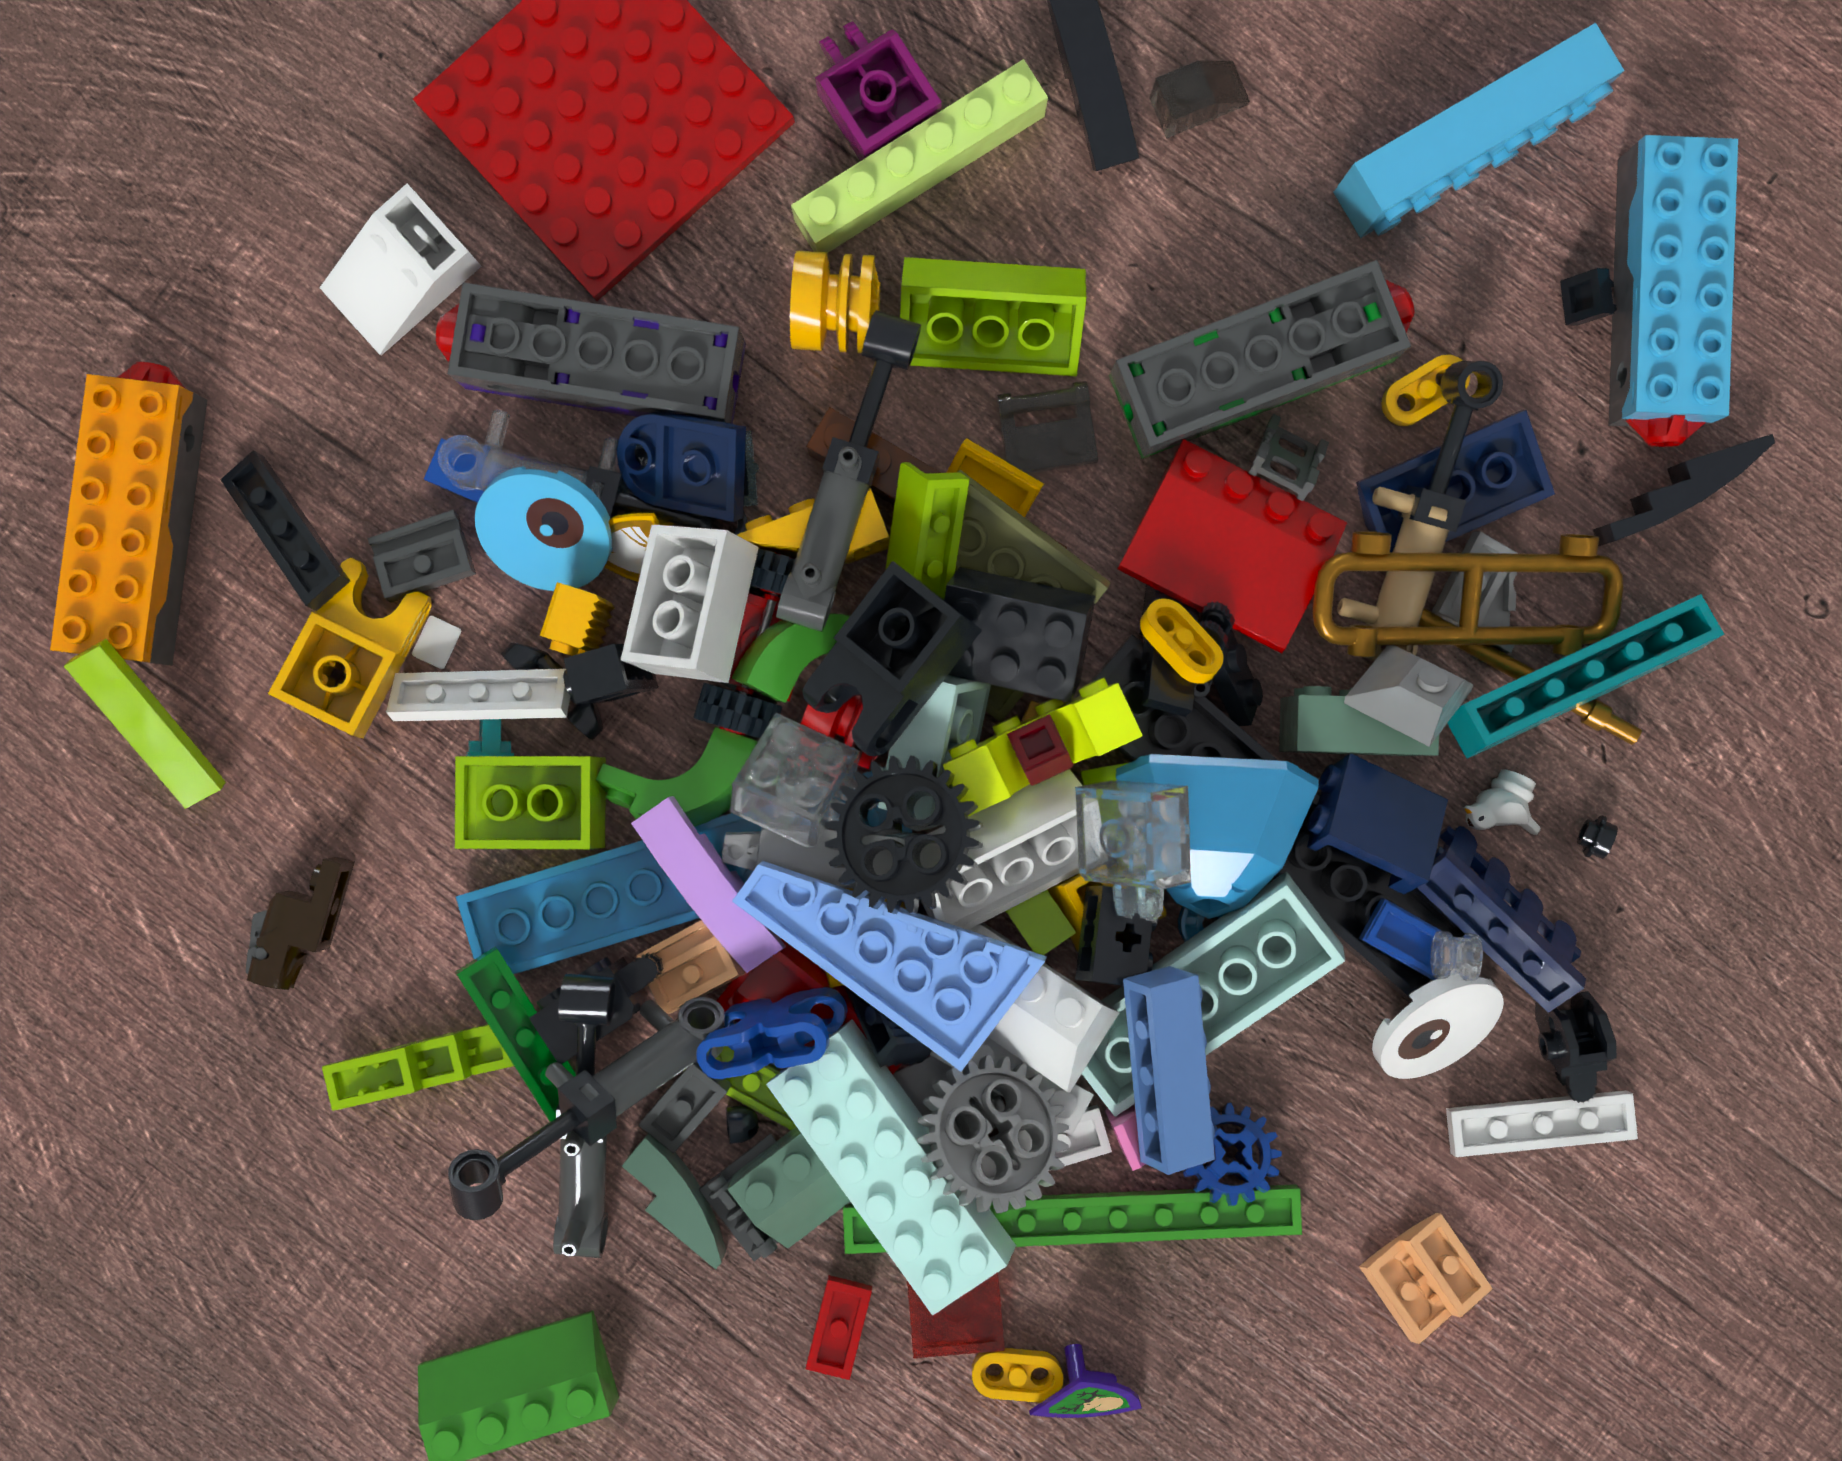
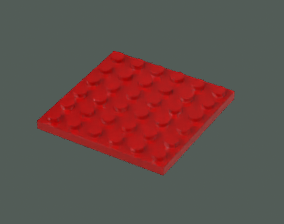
[413,0,795,301]

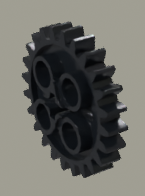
[825,755,983,914]

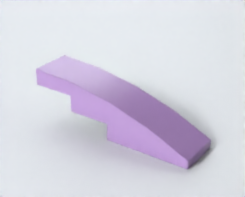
[631,796,786,973]

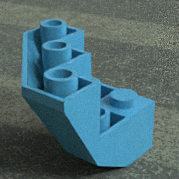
[1116,754,1319,919]

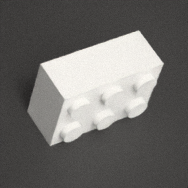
[621,525,759,683]

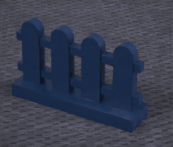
[1417,825,1586,1013]

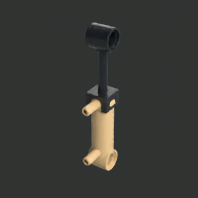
[1337,361,1503,661]

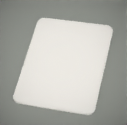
[412,616,461,669]

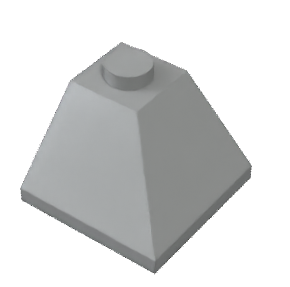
[1344,645,1474,747]

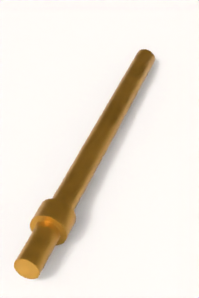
[1418,608,1642,745]

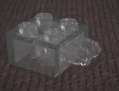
[730,713,878,847]
[1075,780,1191,922]

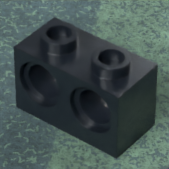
[563,644,659,704]

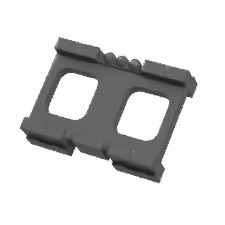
[1249,414,1329,501]

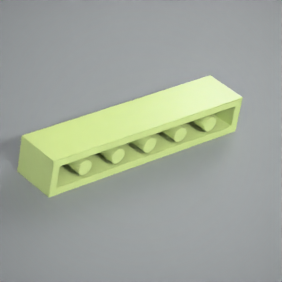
[791,59,1048,253]

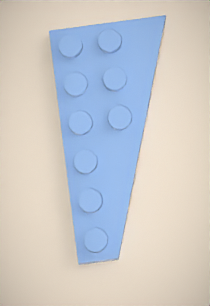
[732,861,1047,1072]

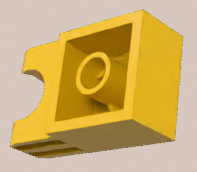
[268,558,432,738]

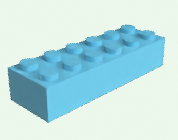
[1333,23,1624,238]

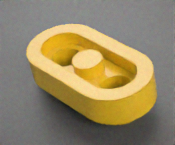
[1381,355,1470,426]
[1140,599,1224,684]
[972,1347,1064,1403]

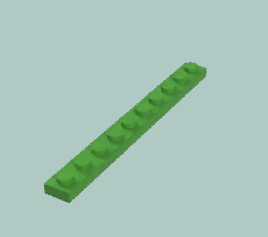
[843,1184,1302,1254]

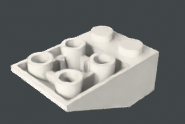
[320,183,482,356]

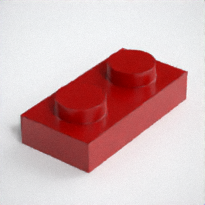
[805,1275,872,1380]

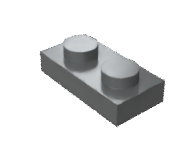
[639,1062,732,1154]

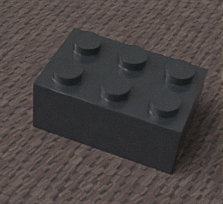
[944,567,1096,702]

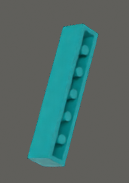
[1447,594,1724,759]

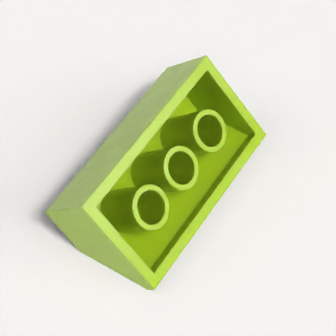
[900,257,1087,376]

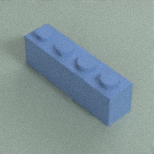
[1123,966,1215,1175]

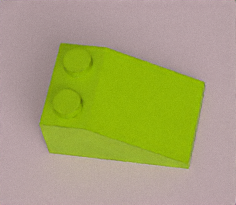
[455,756,606,849]

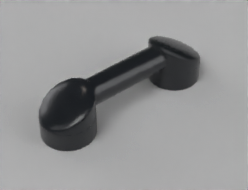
[501,642,603,740]

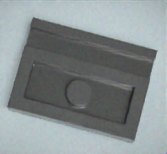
[367,510,476,603]

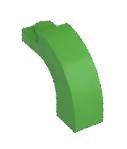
[731,613,850,703]
[596,727,765,827]

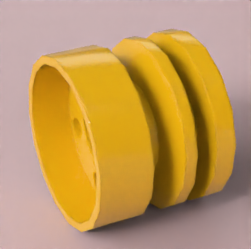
[790,251,881,353]

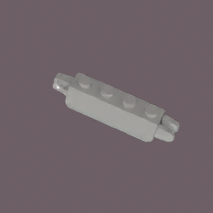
[722,817,924,904]

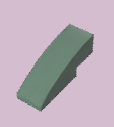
[622,1133,726,1270]

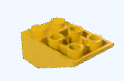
[737,489,890,564]

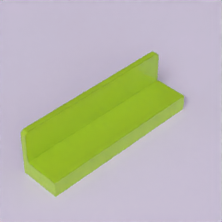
[885,462,970,599]

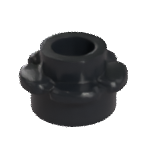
[1577,815,1618,859]

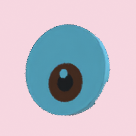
[475,466,613,591]

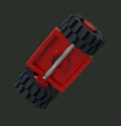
[693,548,795,742]

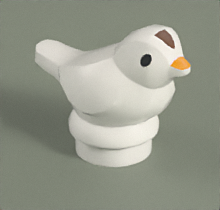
[1464,769,1541,835]

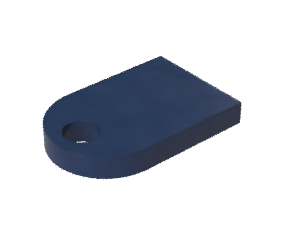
[617,411,746,522]

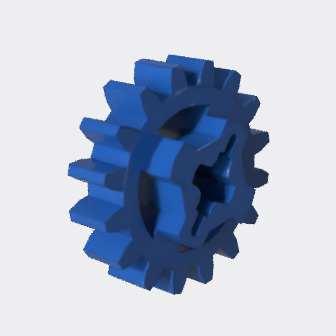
[1183,1103,1282,1206]

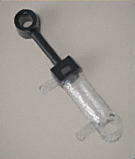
[438,409,747,536]

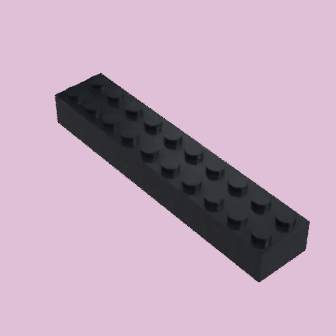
[1075,635,1479,1003]

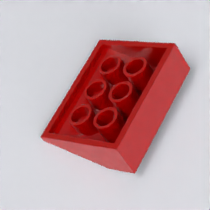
[1117,439,1347,654]

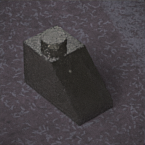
[1149,60,1250,139]

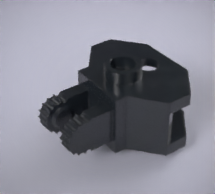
[1535,991,1617,1103]

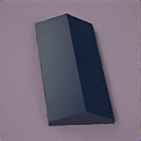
[1356,410,1555,552]

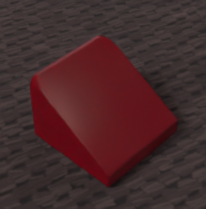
[1007,714,1073,786]

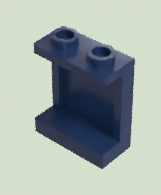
[1307,753,1448,894]

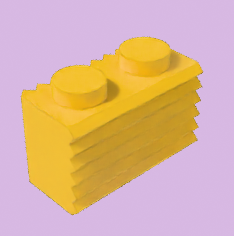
[540,582,615,656]

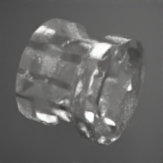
[1431,931,1483,981]

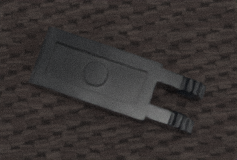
[1200,601,1263,727]

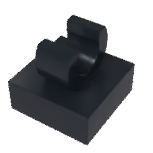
[1560,268,1617,326]

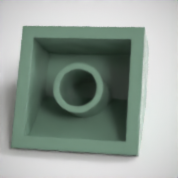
[727,1127,850,1249]

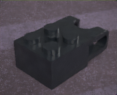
[803,561,982,756]

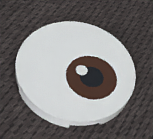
[1372,972,1504,1079]

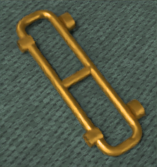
[1313,531,1624,657]

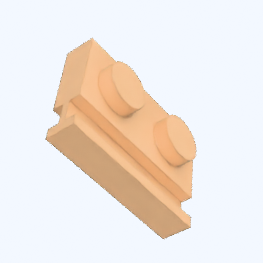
[636,920,745,1014]

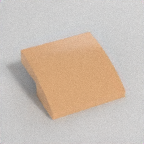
[1359,1213,1493,1344]

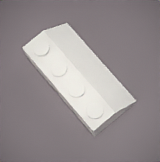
[904,769,1105,930]
[969,923,1120,1093]

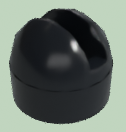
[726,1106,759,1144]

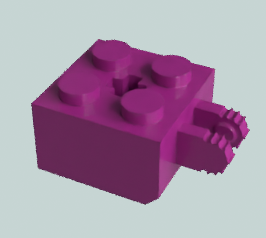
[815,21,942,161]

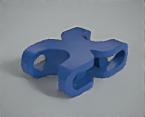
[696,987,848,1079]

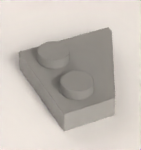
[1431,531,1518,653]

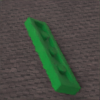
[455,947,576,1122]

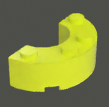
[943,678,1143,816]

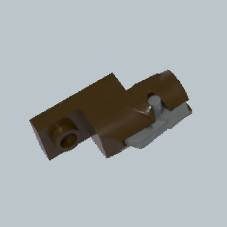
[246,857,355,990]

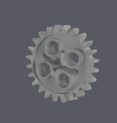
[917,1055,1069,1213]

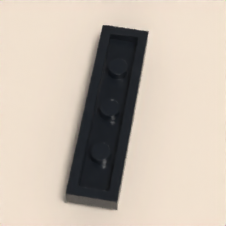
[220,450,350,611]

